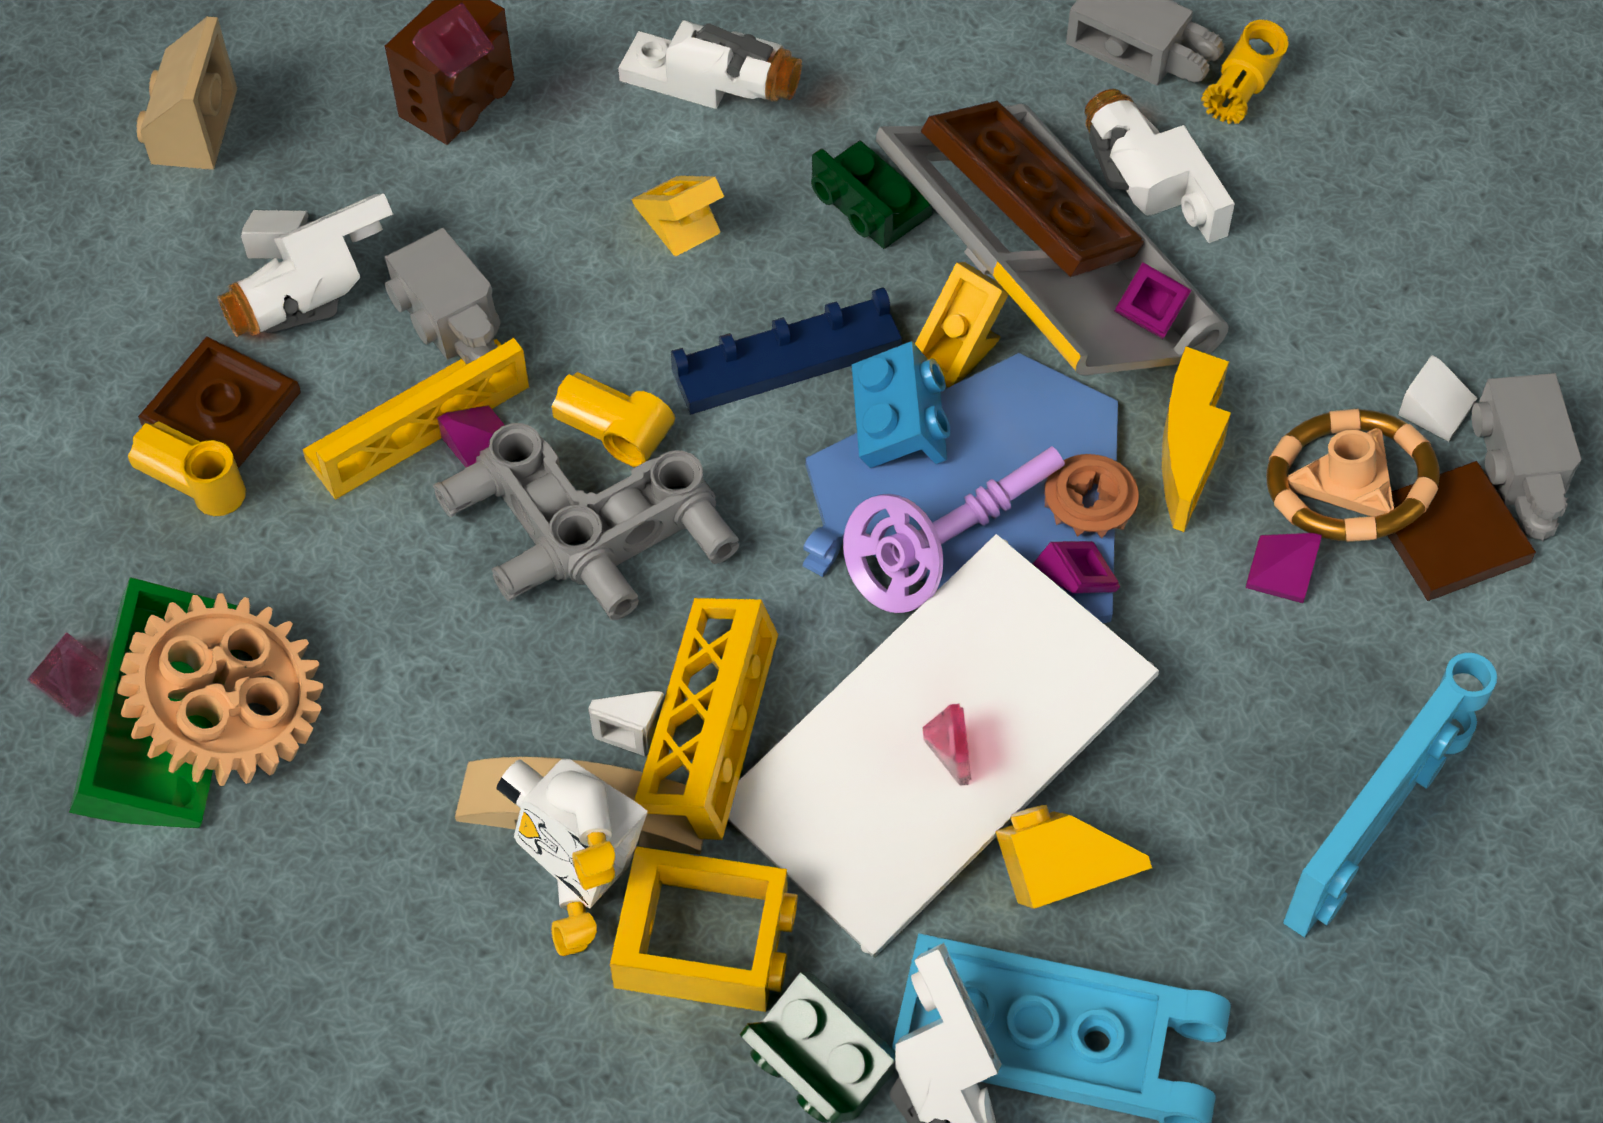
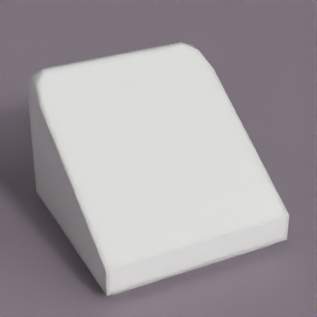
[241,210,308,259]
[1398,355,1477,442]
[589,691,664,756]

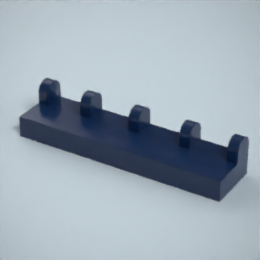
[671,287,902,415]

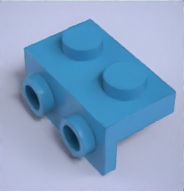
[852,341,950,468]

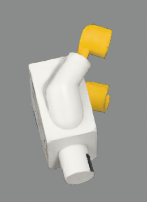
[496,759,648,956]

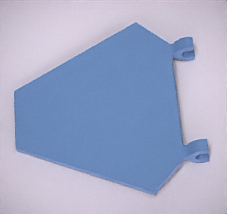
[803,353,1118,623]

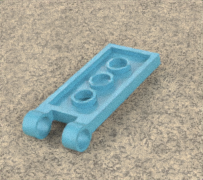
[1283,653,1497,937]
[892,933,1231,1123]

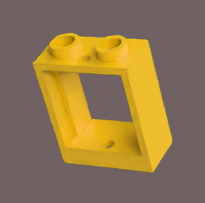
[610,846,798,1012]

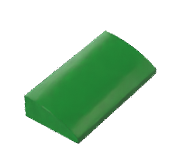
[69,577,239,828]

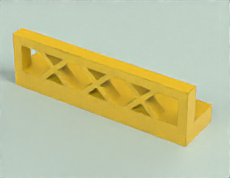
[302,338,529,500]
[634,598,778,840]

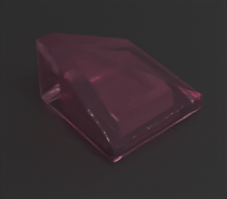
[412,3,495,78]
[27,632,105,717]
[922,703,972,786]

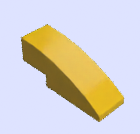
[1162,346,1231,532]

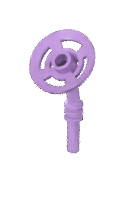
[843,446,1065,613]

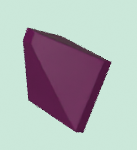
[1114,262,1192,339]
[437,405,505,468]
[1245,533,1322,603]
[1032,541,1121,593]

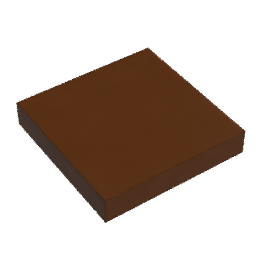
[138,336,301,468]
[1387,461,1536,601]

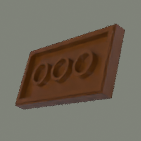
[921,101,1144,277]

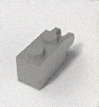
[385,228,501,364]
[1472,373,1582,541]

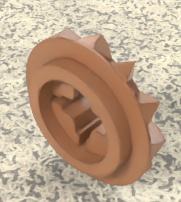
[1045,454,1139,539]

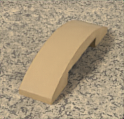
[455,757,704,855]

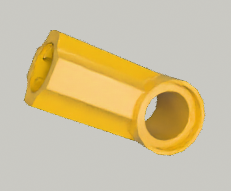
[552,372,675,467]
[128,421,246,516]

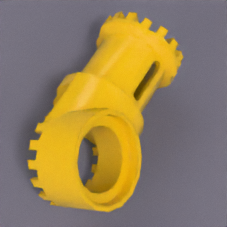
[1201,19,1289,124]

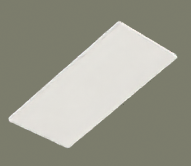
[728,534,1159,958]

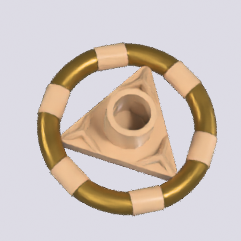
[1266,409,1440,542]

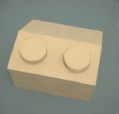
[137,17,237,170]

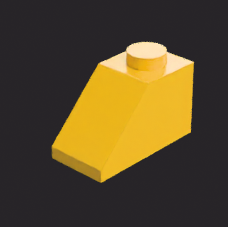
[995,805,1152,909]

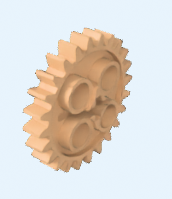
[117,593,323,786]

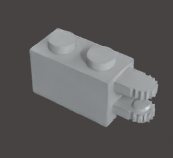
[1066,0,1225,86]

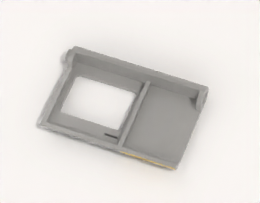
[876,104,1229,376]

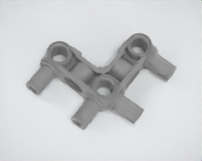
[433,423,739,620]

